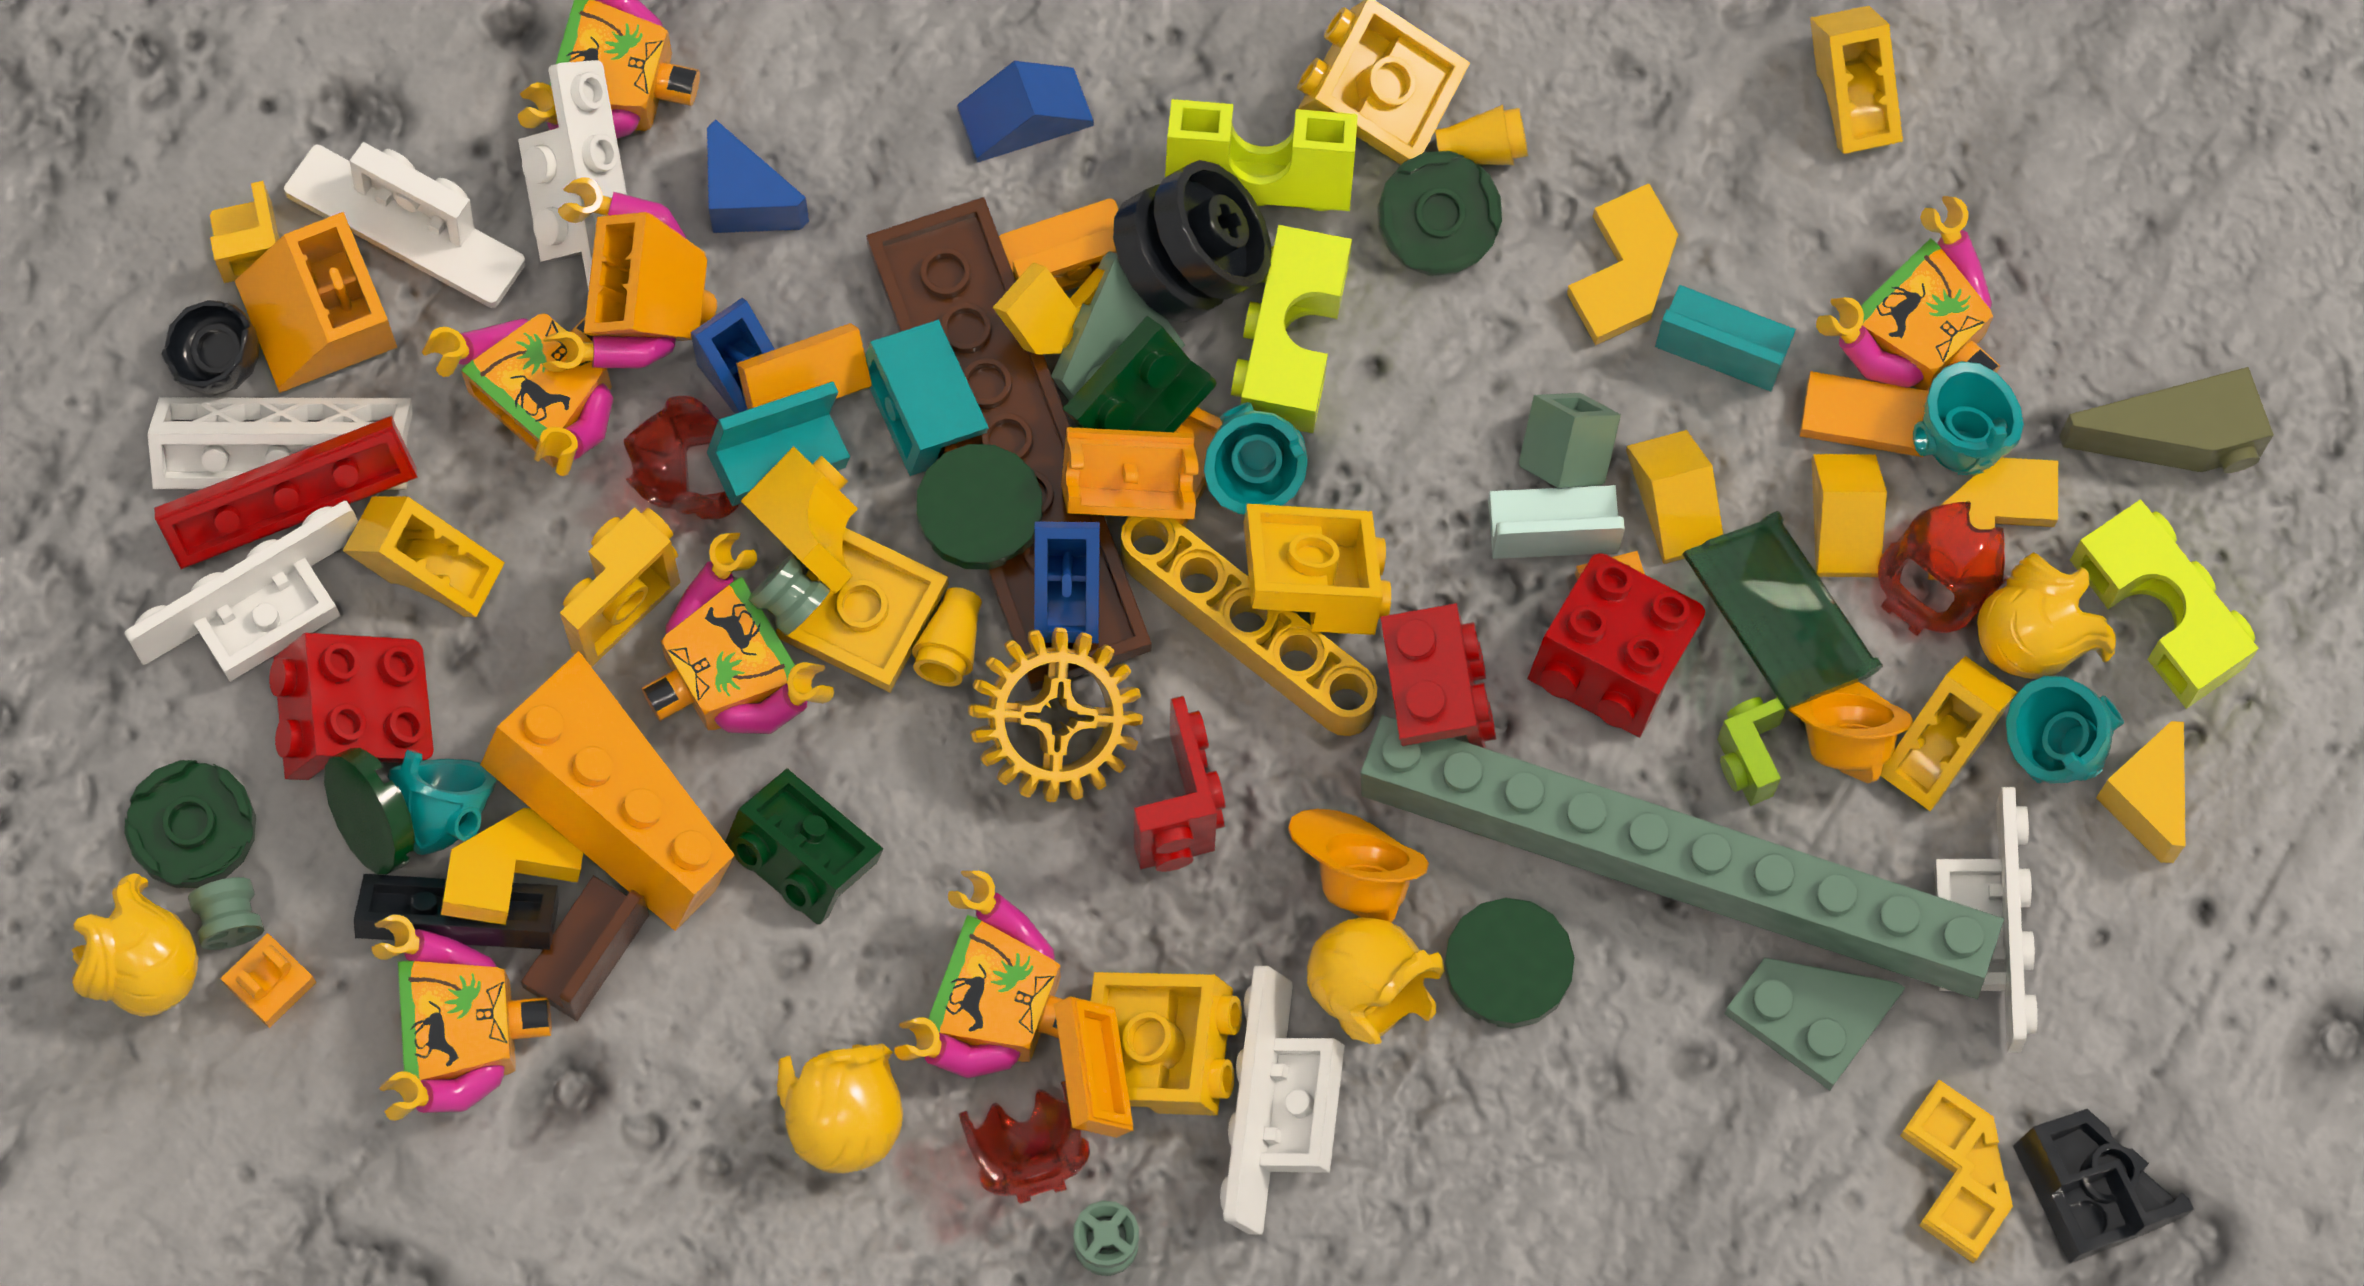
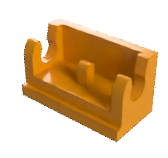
[1061,427,1198,519]

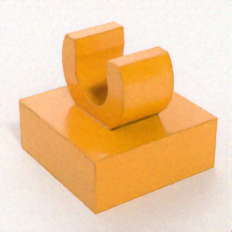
[220,933,316,1028]

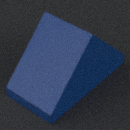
[957,61,1094,163]
[707,119,809,233]
[691,298,775,414]
[1034,522,1100,643]

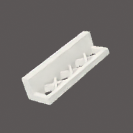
[147,397,412,490]

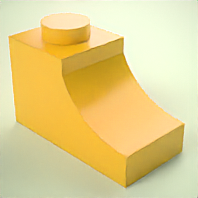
[1810,6,1903,154]
[741,446,858,594]
[343,496,505,617]
[1880,656,2018,811]

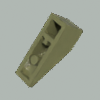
[2059,367,2273,473]

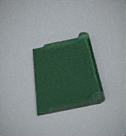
[1682,511,1883,710]

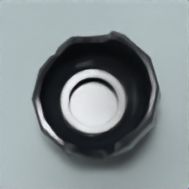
[161,300,259,395]

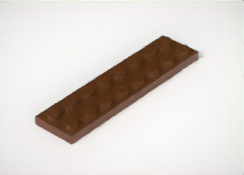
[866,197,1152,692]

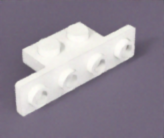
[518,60,627,290]
[284,142,525,308]
[124,501,358,682]
[1934,787,2037,1053]
[1220,966,1345,1235]

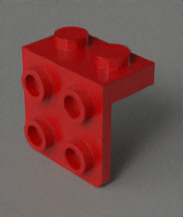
[1527,553,1705,738]
[1380,603,1496,749]
[269,633,434,780]
[1134,696,1226,872]

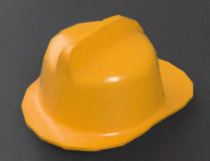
[1775,670,1913,783]
[1288,808,1429,922]

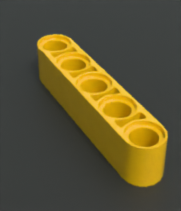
[1121,516,1378,736]

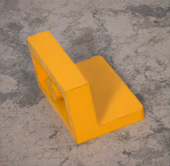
[999,198,1119,291]

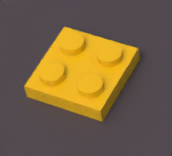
[776,528,949,693]

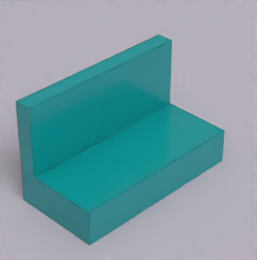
[1655,284,1796,392]
[865,320,989,476]
[707,381,850,506]

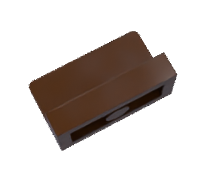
[521,875,649,1022]

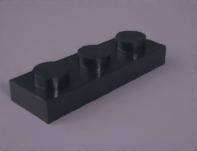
[353,874,559,950]

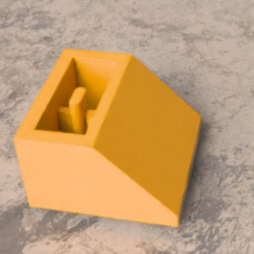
[235,212,397,393]

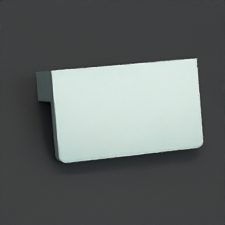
[1488,485,1625,559]

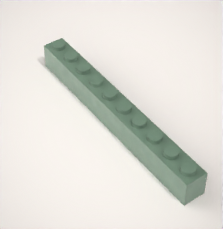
[1360,715,2005,1000]

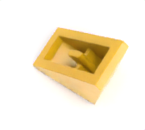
[1626,430,1725,564]
[1812,454,1887,577]
[2096,721,2186,863]

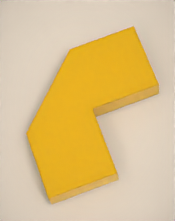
[1567,183,1678,346]
[993,262,1105,355]
[1928,457,2058,583]
[441,808,583,925]
[1900,1080,2013,1264]

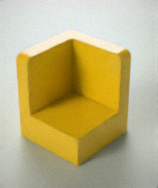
[210,181,279,283]

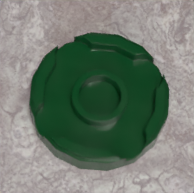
[1377,151,1502,276]
[916,444,1042,570]
[324,748,415,874]
[124,760,256,888]
[1444,898,1575,1029]

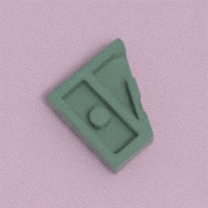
[1051,251,1185,401]
[1724,957,1905,1091]

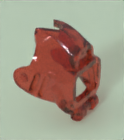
[623,395,740,520]
[1878,501,2008,637]
[959,1080,1090,1204]

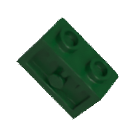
[1063,316,1217,433]
[725,768,884,925]

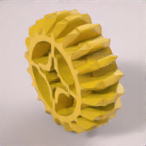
[968,627,1143,802]

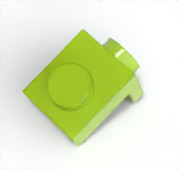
[1717,697,1787,807]

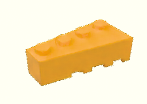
[480,651,735,931]

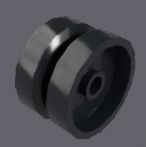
[1113,160,1271,323]

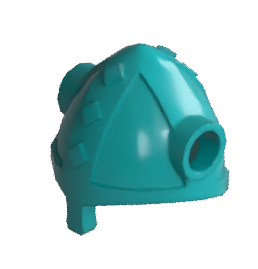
[1913,361,2024,475]
[1204,402,1308,514]
[2006,676,2124,784]
[387,750,497,855]

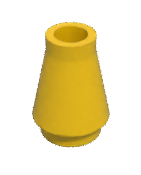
[1435,104,1528,165]
[912,587,982,687]

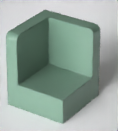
[1519,393,1621,488]

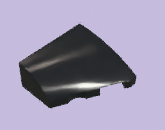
[2013,1109,2194,1263]

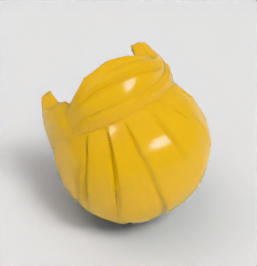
[1977,552,2116,679]
[72,873,198,1017]
[1307,917,1444,1045]
[777,1043,903,1173]

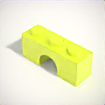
[1165,99,1358,211]
[1231,225,1352,433]
[2070,499,2259,709]

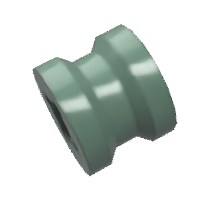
[749,554,830,636]
[188,877,264,950]
[1073,1201,1139,1276]

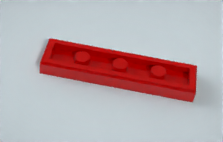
[154,416,418,569]

